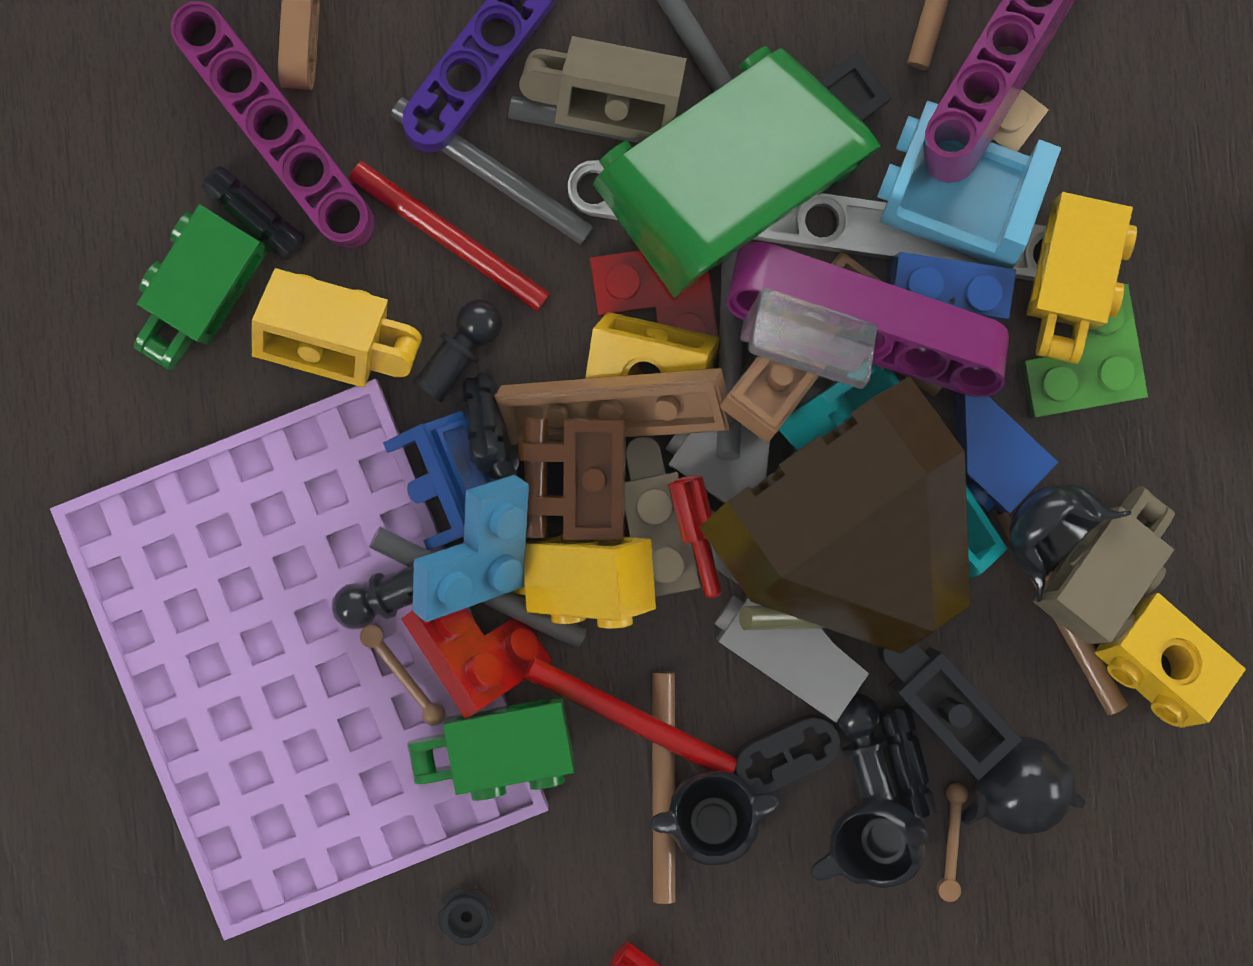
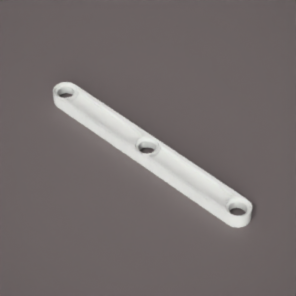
[568,160,1046,281]

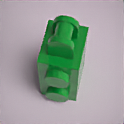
[133,204,270,371]
[407,696,575,801]

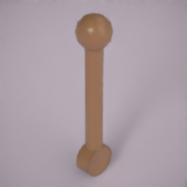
[360,624,445,726]
[937,782,968,902]

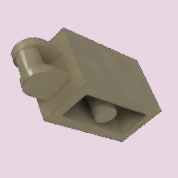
[519,36,687,141]
[625,437,701,597]
[1033,486,1175,644]

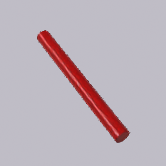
[349,161,551,312]
[523,657,737,773]

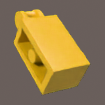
[1026,192,1137,364]
[252,268,422,388]
[512,533,656,629]

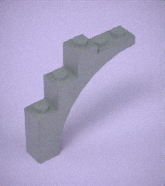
[665,338,869,722]

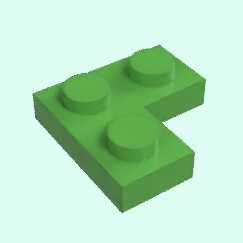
[1020,284,1148,418]

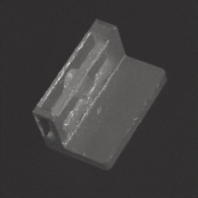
[740,287,878,389]

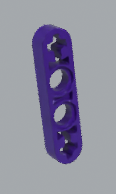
[402,0,556,152]

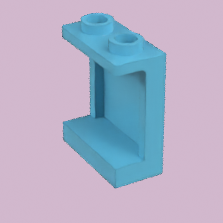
[877,100,1061,269]

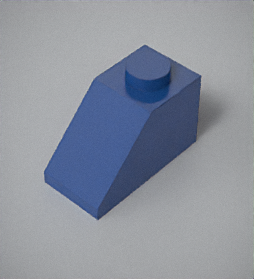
[954,391,1058,513]

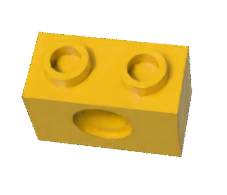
[585,312,720,379]
[1094,593,1246,728]

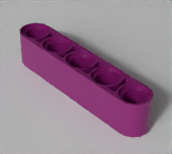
[924,0,1075,183]
[171,1,375,249]
[727,242,1009,397]

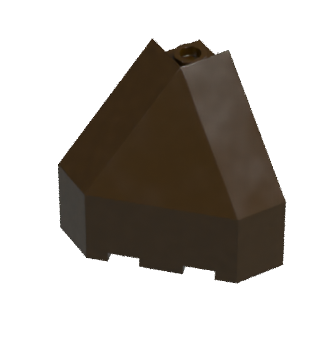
[699,376,970,654]

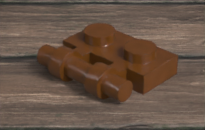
[518,417,626,541]

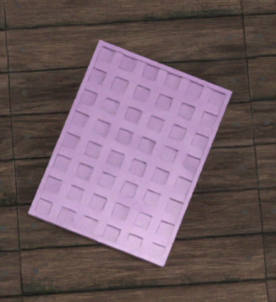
[50,379,549,941]

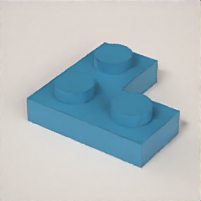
[412,475,529,622]

